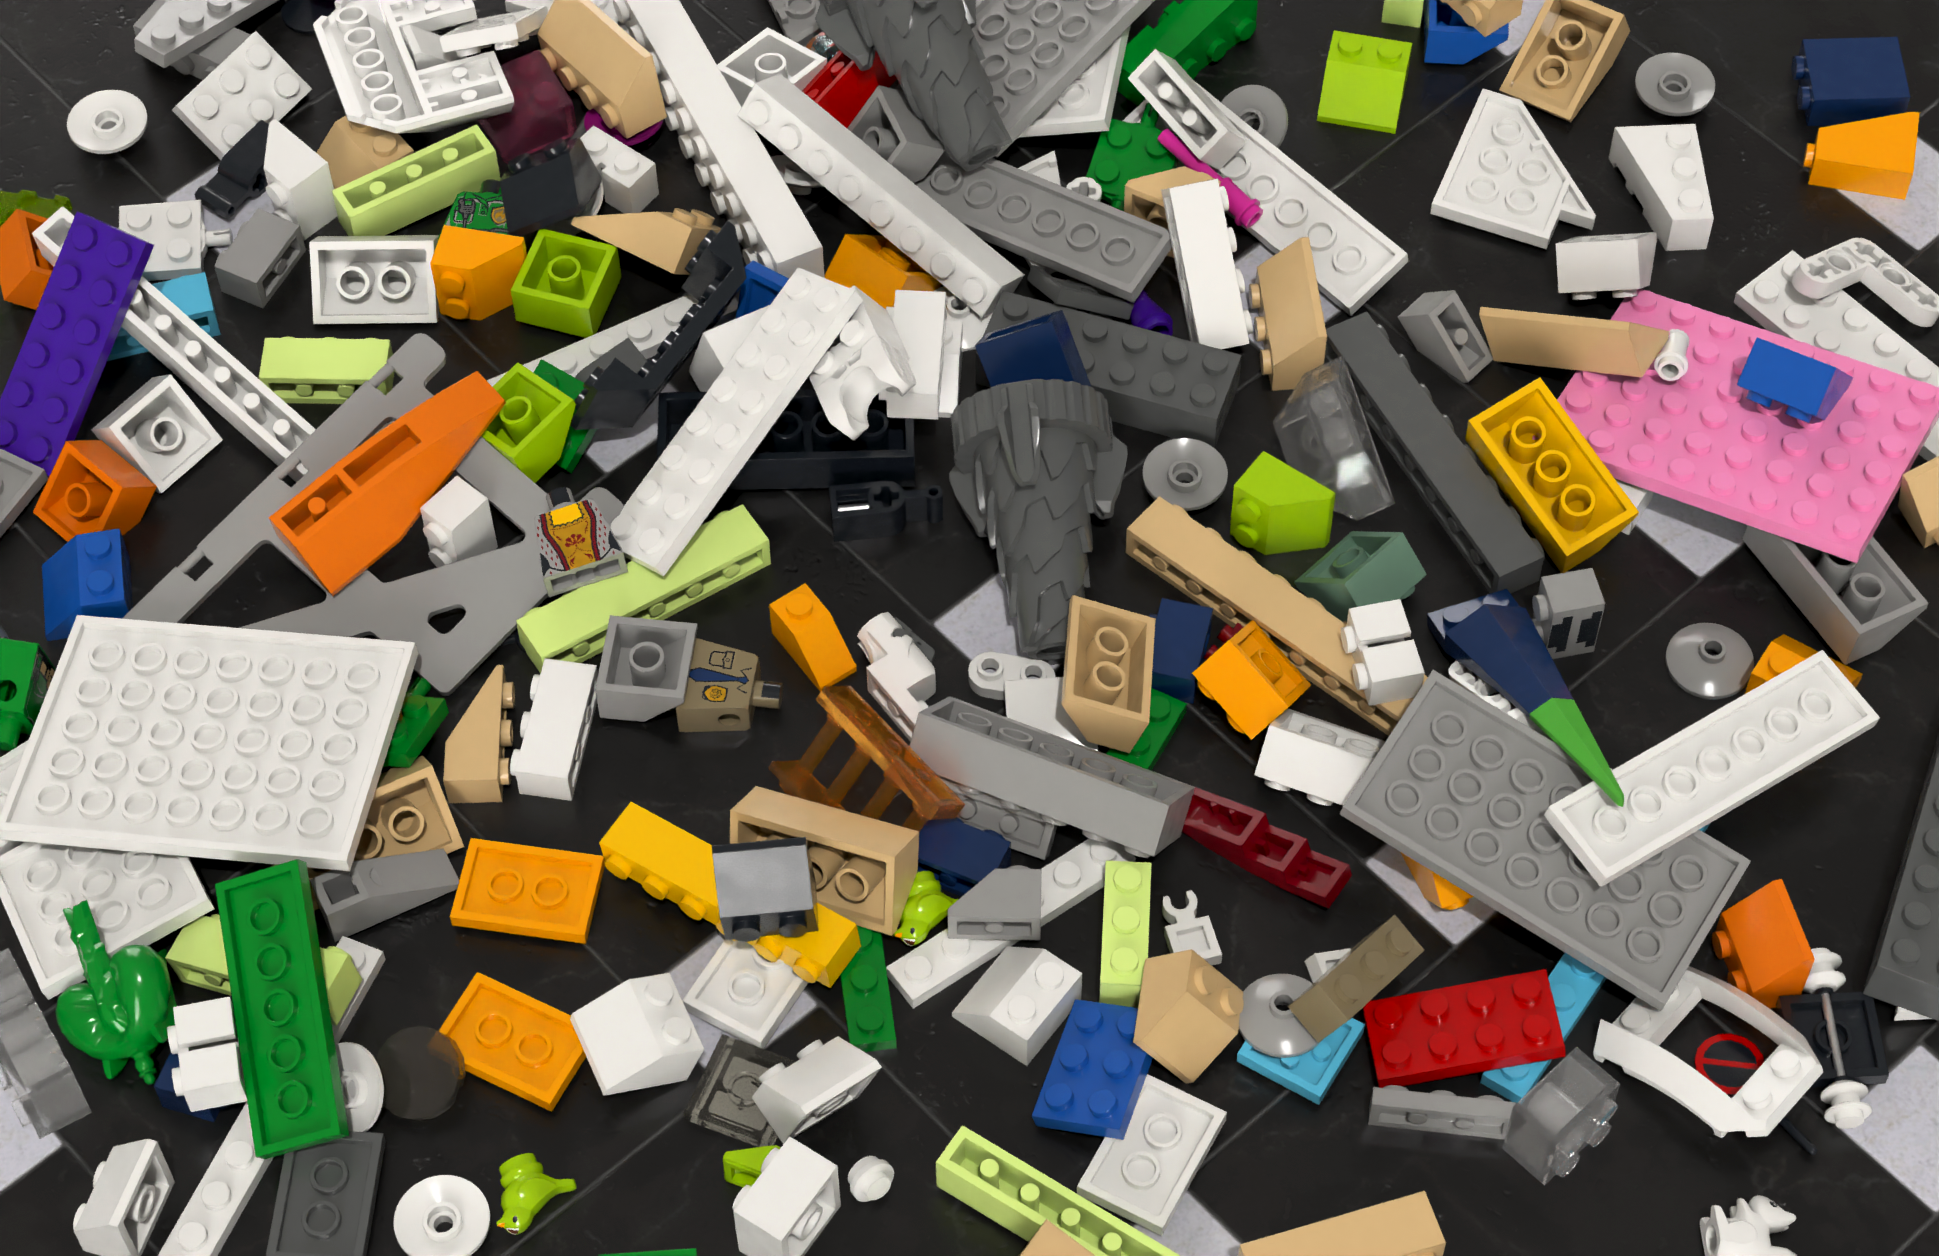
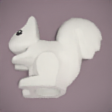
[1699,1195,1797,1256]

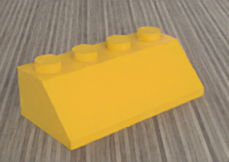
[1465,377,1639,573]

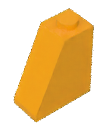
[1803,112,1920,200]

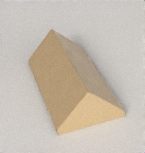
[1479,307,1669,377]

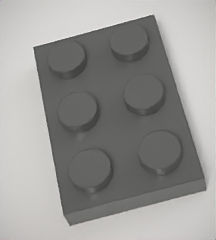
[266,1131,386,1256]

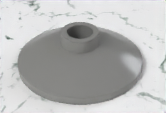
[1635,53,1715,116]
[1221,85,1288,148]
[1142,438,1228,511]
[1665,623,1754,699]
[1239,974,1322,1058]

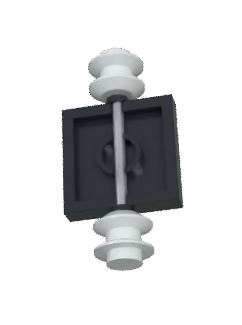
[1776,948,1889,1129]

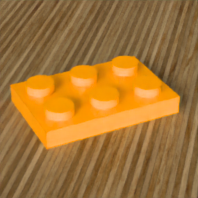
[450,838,605,944]
[429,972,586,1112]

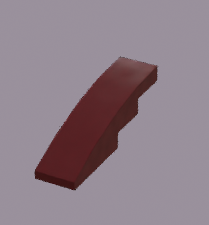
[1182,787,1352,909]

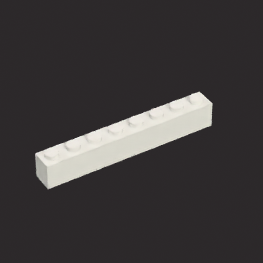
[738,74,1025,318]

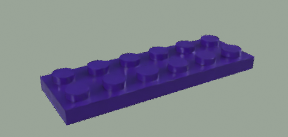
[0,211,154,477]

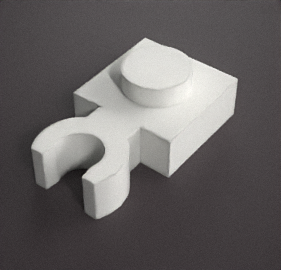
[1162,890,1222,965]

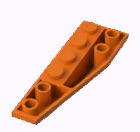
[269,371,506,597]

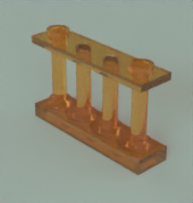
[768,686,966,832]

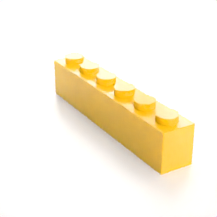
[599,802,861,988]

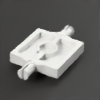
[118,200,232,281]

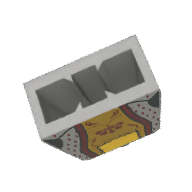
[534,487,628,597]

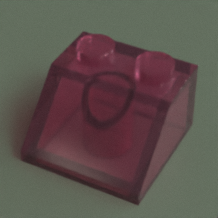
[478,49,577,164]

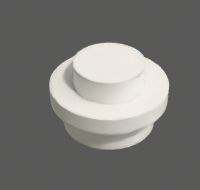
[848,1156,894,1202]

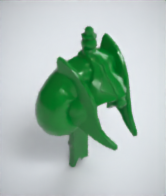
[55,900,176,1085]

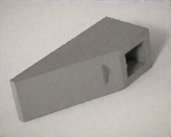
[310,848,459,942]

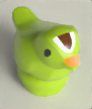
[894,871,959,947]
[496,1153,577,1235]

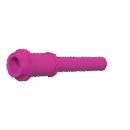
[1157,128,1263,228]

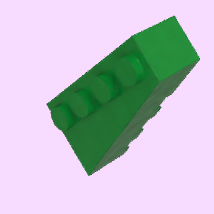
[1117,0,1258,107]

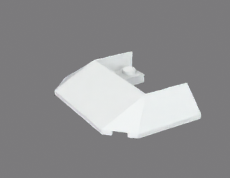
[313,0,514,133]

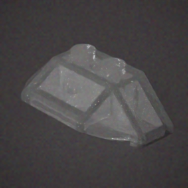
[1273,356,1395,521]

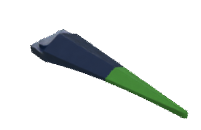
[1427,589,1624,807]

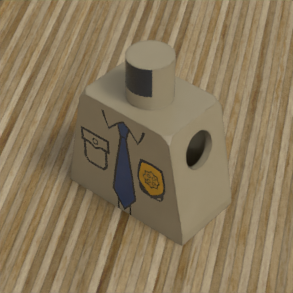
[676,638,783,732]

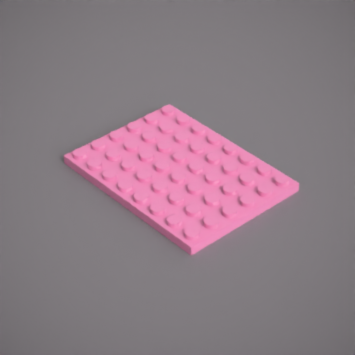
[1532,289,1939,563]

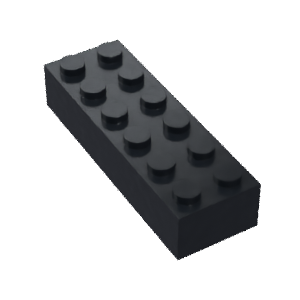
[657,389,915,490]

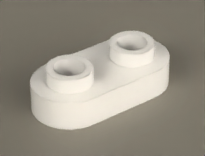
[968,652,1055,701]

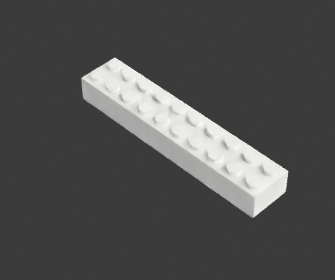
[613,0,825,278]

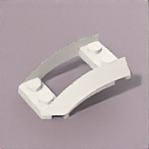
[1593,966,1823,1138]

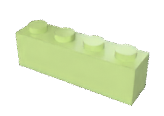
[332,124,501,236]
[165,914,363,1026]

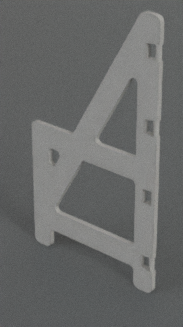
[122,333,624,696]

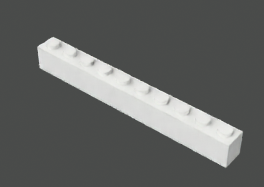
[32,206,316,482]

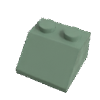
[1294,531,1427,622]

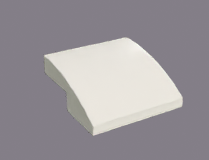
[1004,677,1098,751]

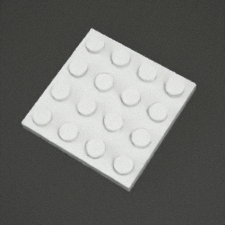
[0,842,215,1000]

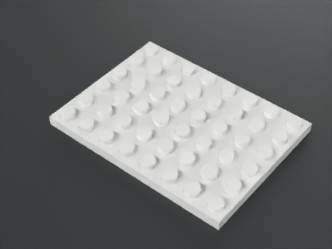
[0,615,418,871]

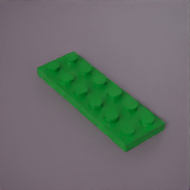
[215,859,349,1159]

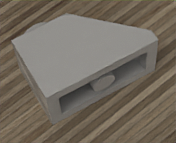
[1398,290,1493,383]
[948,865,1042,940]

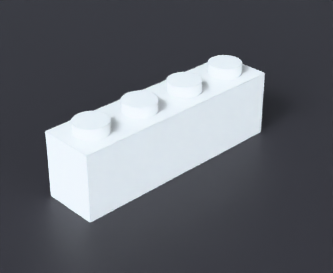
[1161,179,1253,350]

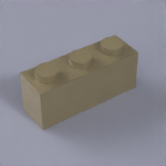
[1288,914,1424,1043]

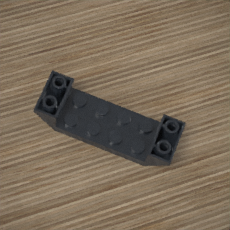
[570,221,746,430]

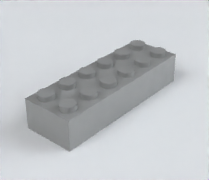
[905,696,1195,858]

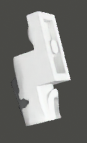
[857,612,936,742]

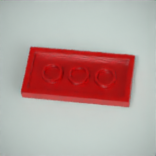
[1363,969,1566,1088]

